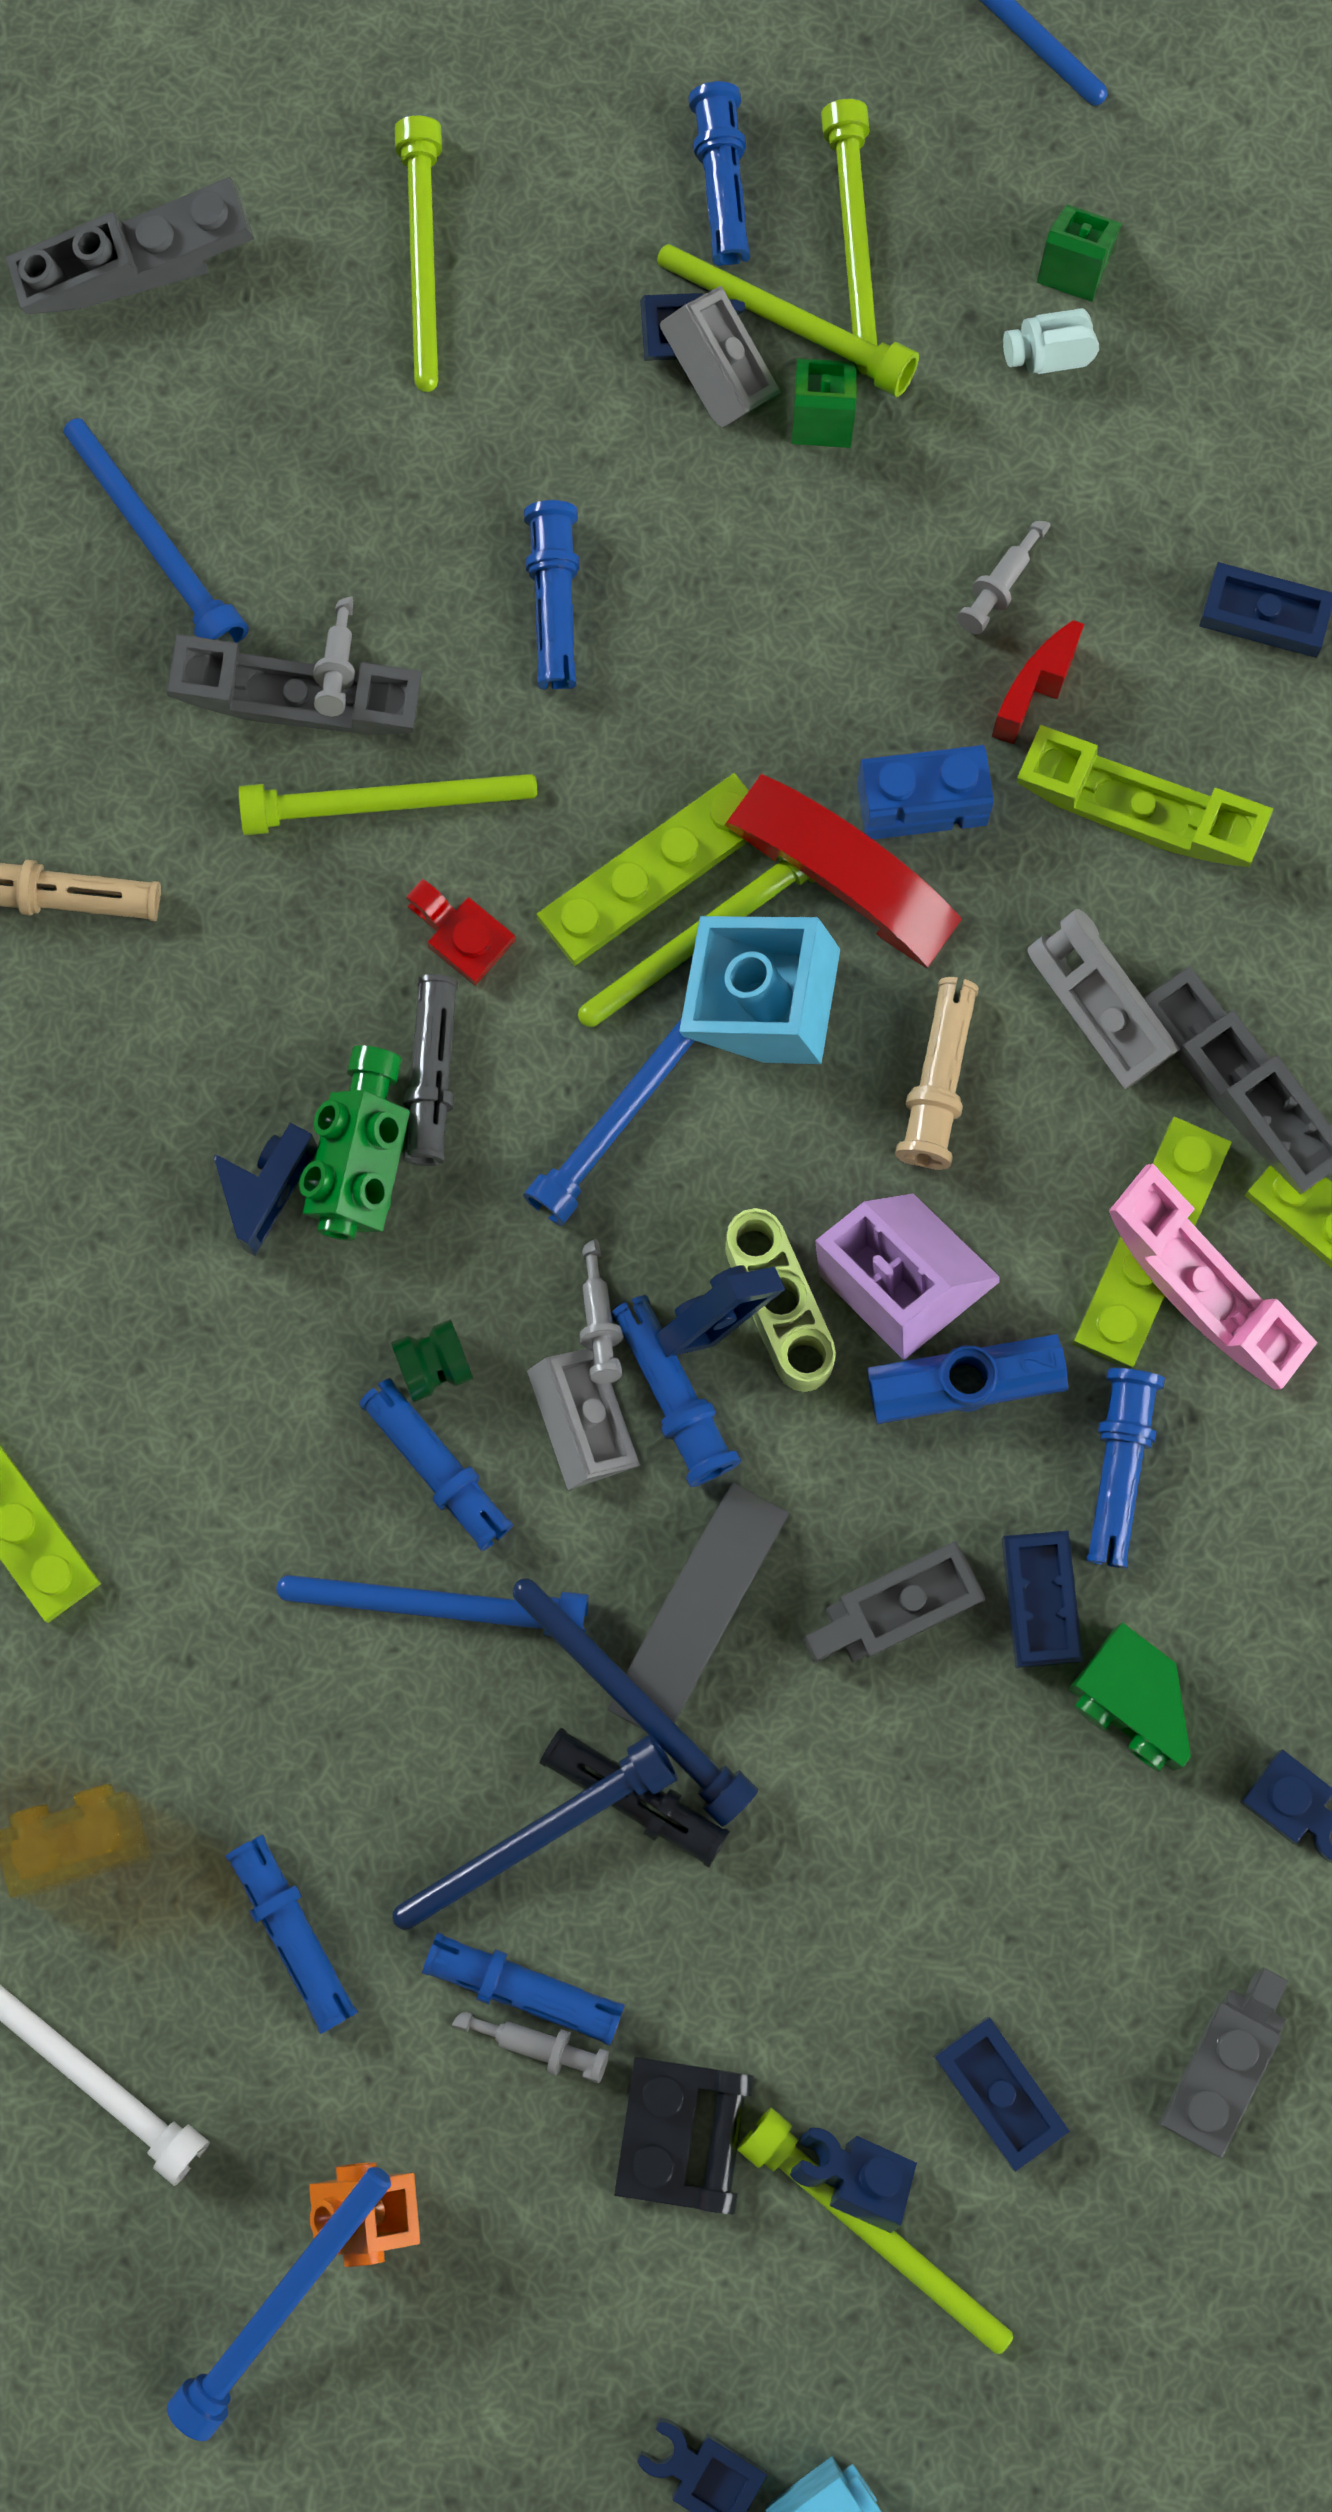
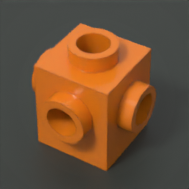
[309,2162,420,2267]

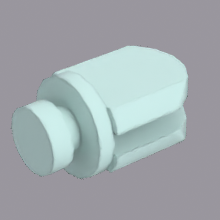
[1003,308,1099,374]

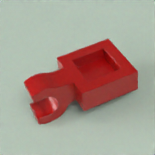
[406,879,516,986]

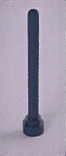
[513,1578,759,1827]
[392,1734,678,1930]

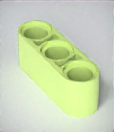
[725,1208,836,1392]

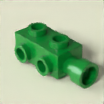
[299,1045,410,1241]

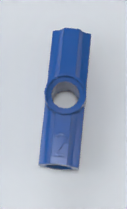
[867,1334,1069,1425]

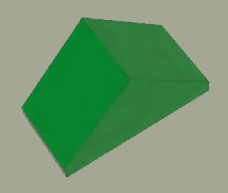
[1037,204,1122,302]
[791,358,857,448]

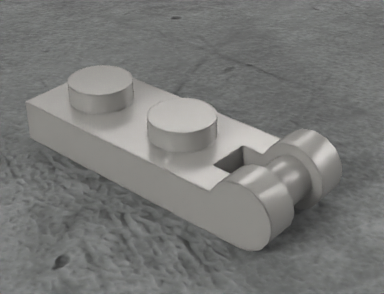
[1028,909,1181,1089]

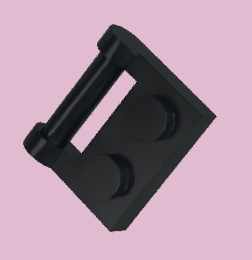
[614,2057,754,2215]

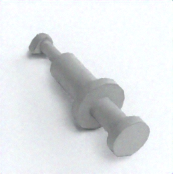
[957,521,1050,634]
[313,596,355,717]
[579,1239,623,1384]
[451,2012,609,2084]

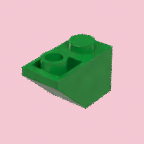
[1068,1622,1191,1772]

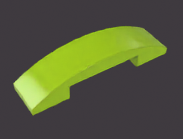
[1017,725,1274,867]

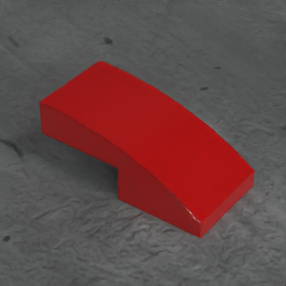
[991,620,1085,744]

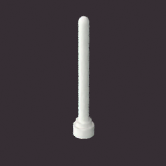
[0,1985,210,2186]

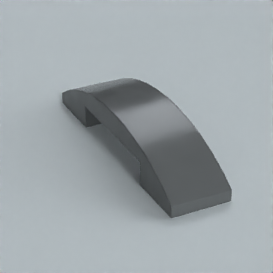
[167,634,422,735]
[608,1482,790,1729]

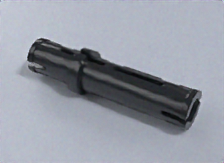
[539,1728,730,1868]

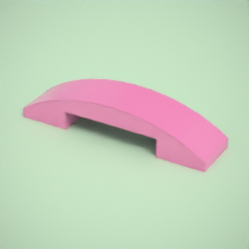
[1109,1164,1317,1390]

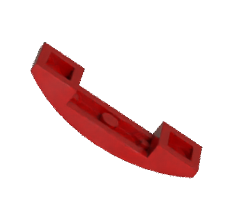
[725,774,962,969]

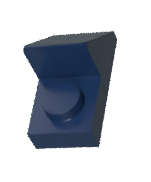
[214,1122,318,1256]

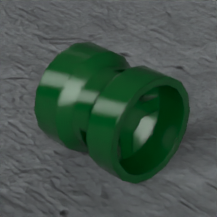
[391,1319,474,1402]

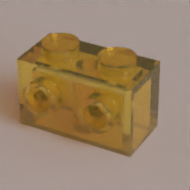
[0,1784,152,1899]

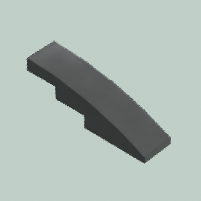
[1144,966,1332,1195]

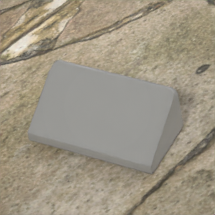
[660,286,781,428]
[527,1348,640,1490]

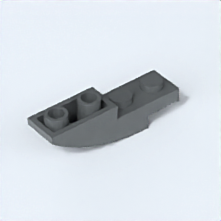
[6,176,254,314]

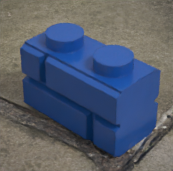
[857,745,994,839]

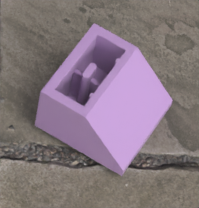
[815,1194,999,1360]

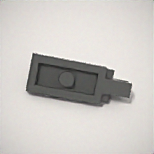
[803,1541,986,1663]
[1158,1967,1288,2158]

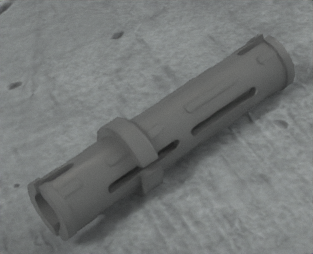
[403,974,458,1166]

